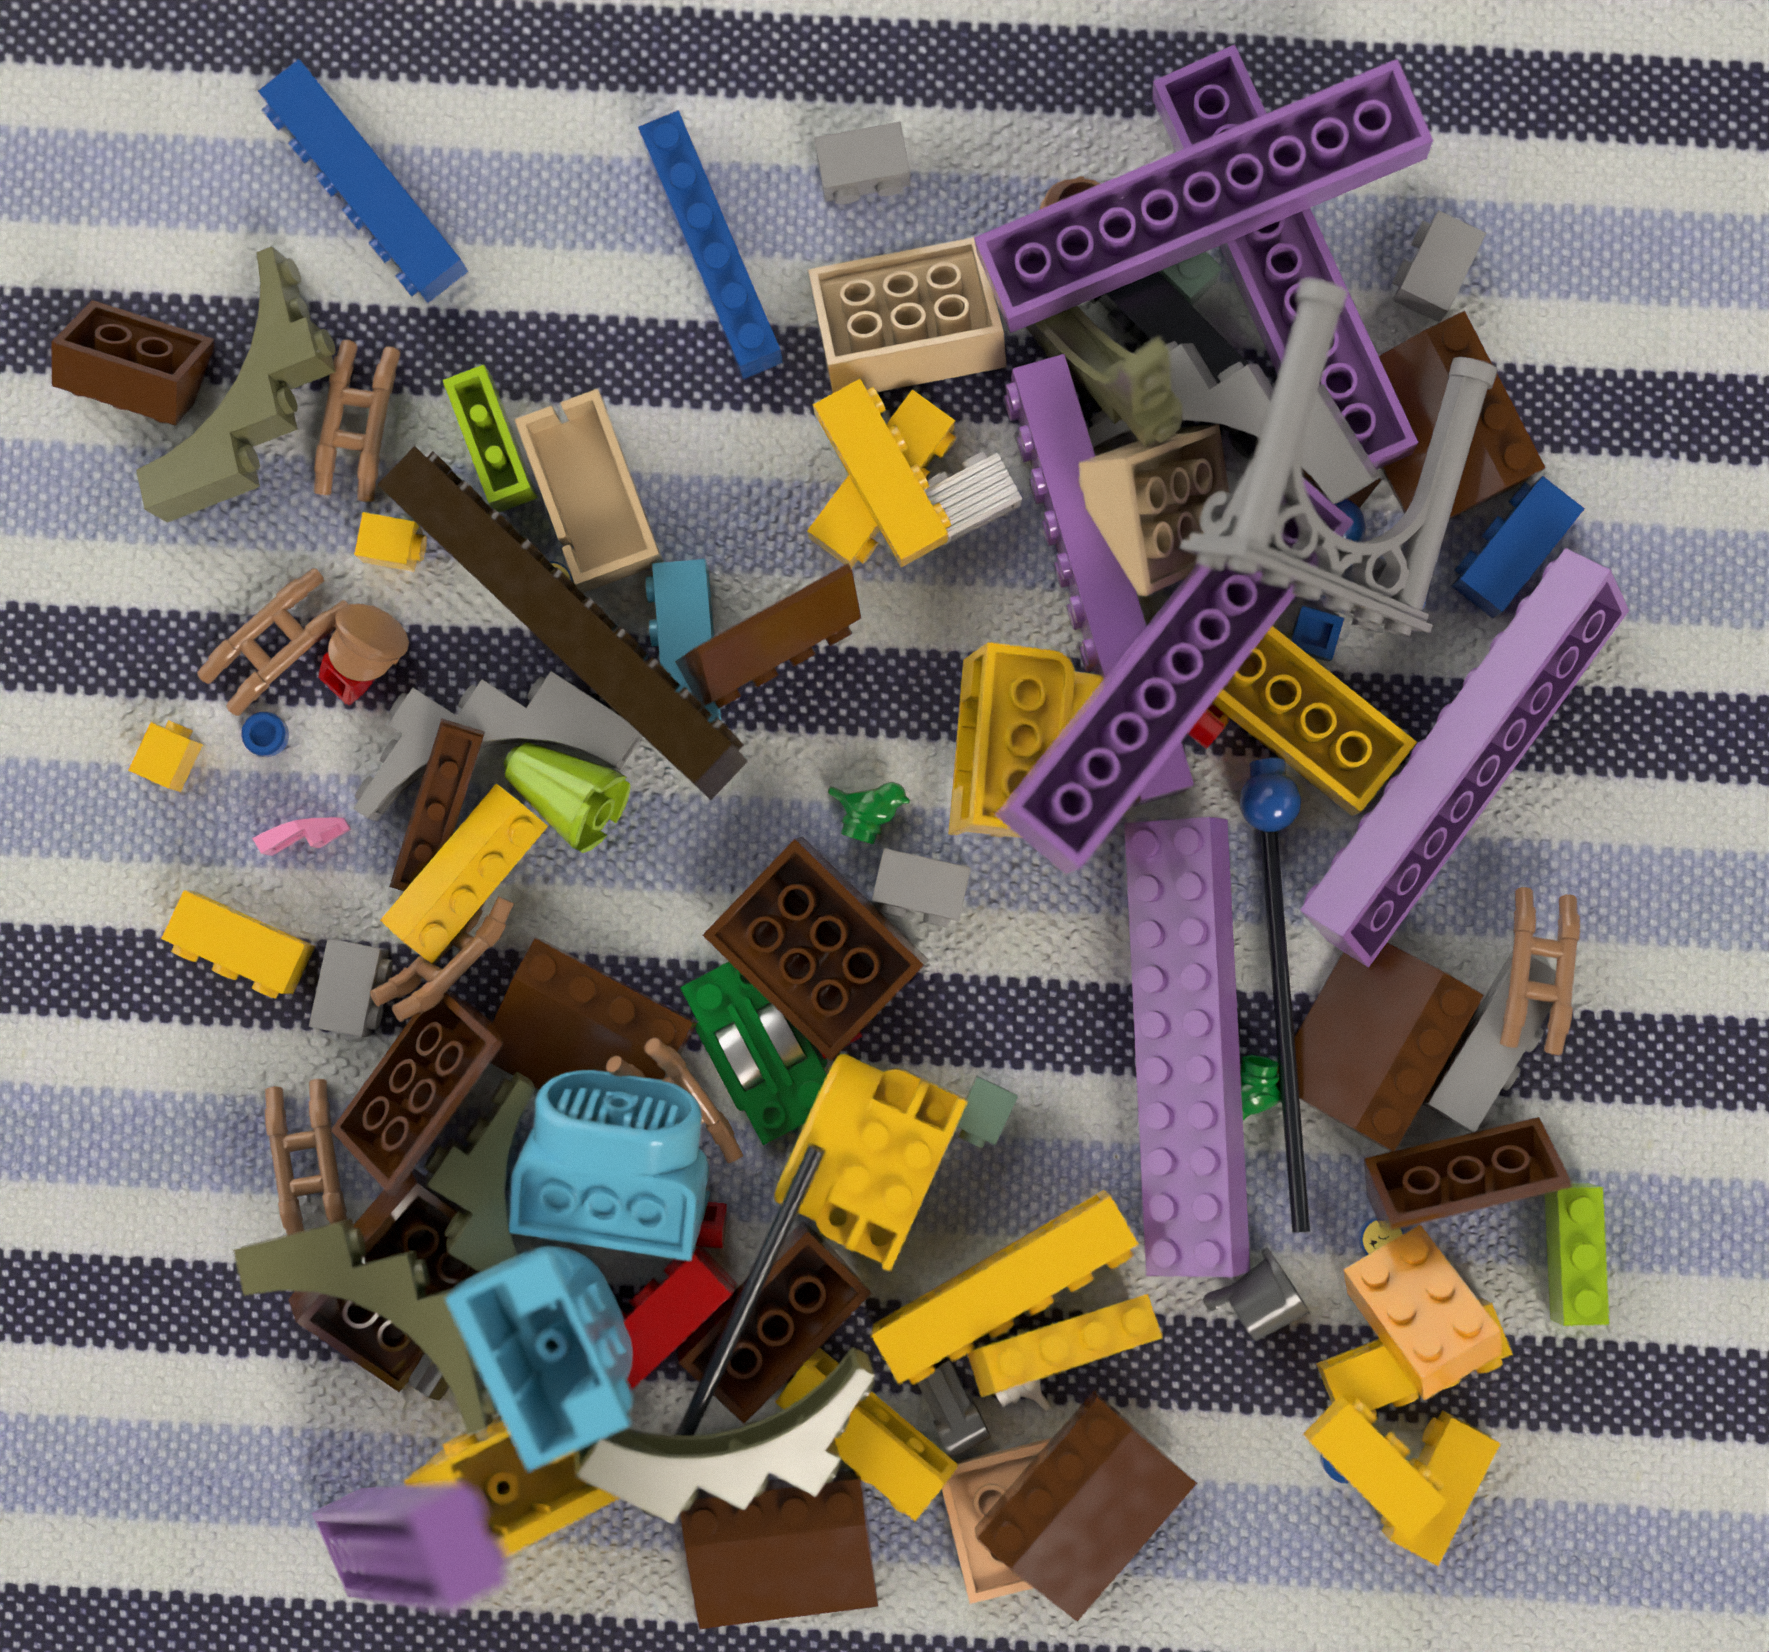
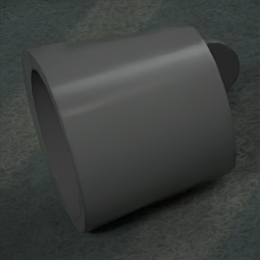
[1203,1247,1310,1341]

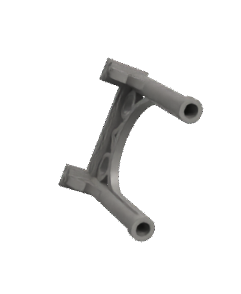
[1180,279,1497,637]

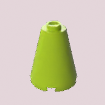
[504,742,631,853]

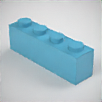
[646,559,721,723]

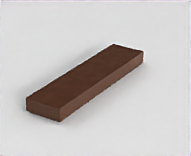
[389,718,485,891]

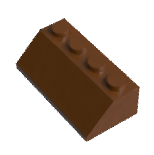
[675,563,861,709]
[1364,1117,1572,1230]
[678,1220,872,1424]

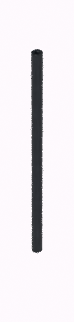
[1260,831,1310,1233]
[641,1143,826,1517]

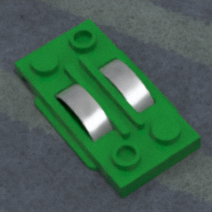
[680,962,828,1145]

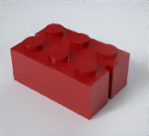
[620,1247,738,1390]

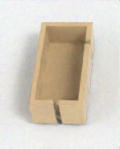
[514,389,664,593]

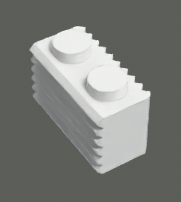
[924,452,1022,546]

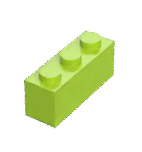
[442,365,538,513]
[1544,1183,1610,1326]

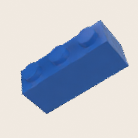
[1451,476,1585,619]

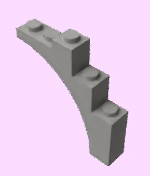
[1087,341,1381,504]
[353,671,643,821]

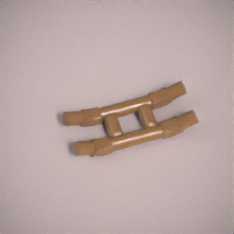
[314,340,401,502]
[197,568,348,716]
[1500,887,1580,1055]
[370,896,514,1021]
[606,1038,743,1164]
[265,1079,348,1235]

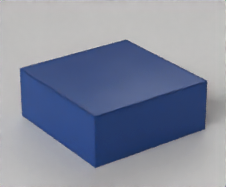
[1290,605,1345,662]

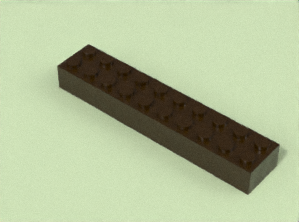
[377,446,748,800]

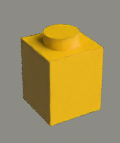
[354,512,427,572]
[128,720,203,792]

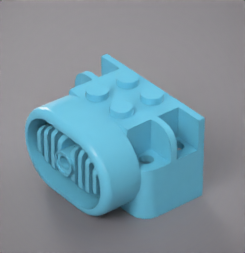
[509,1070,710,1261]
[445,1247,633,1471]

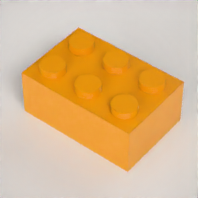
[1343,1224,1502,1400]

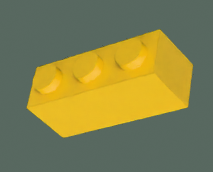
[161,890,315,999]
[1303,1395,1448,1542]
[1381,1410,1501,1566]

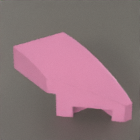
[252,817,351,856]

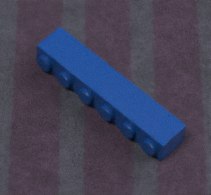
[258,59,468,303]
[638,110,783,379]

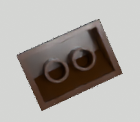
[51,300,215,426]

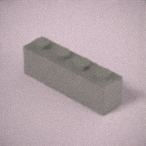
[1422,951,1556,1133]

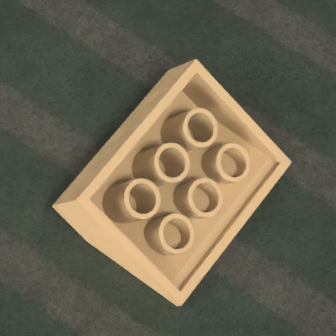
[808,237,1006,393]
[1079,424,1230,596]

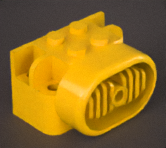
[948,642,1104,838]
[774,1054,967,1271]
[403,1415,620,1557]

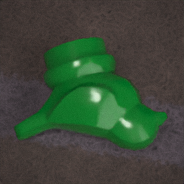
[828,782,910,844]
[1240,1055,1282,1121]

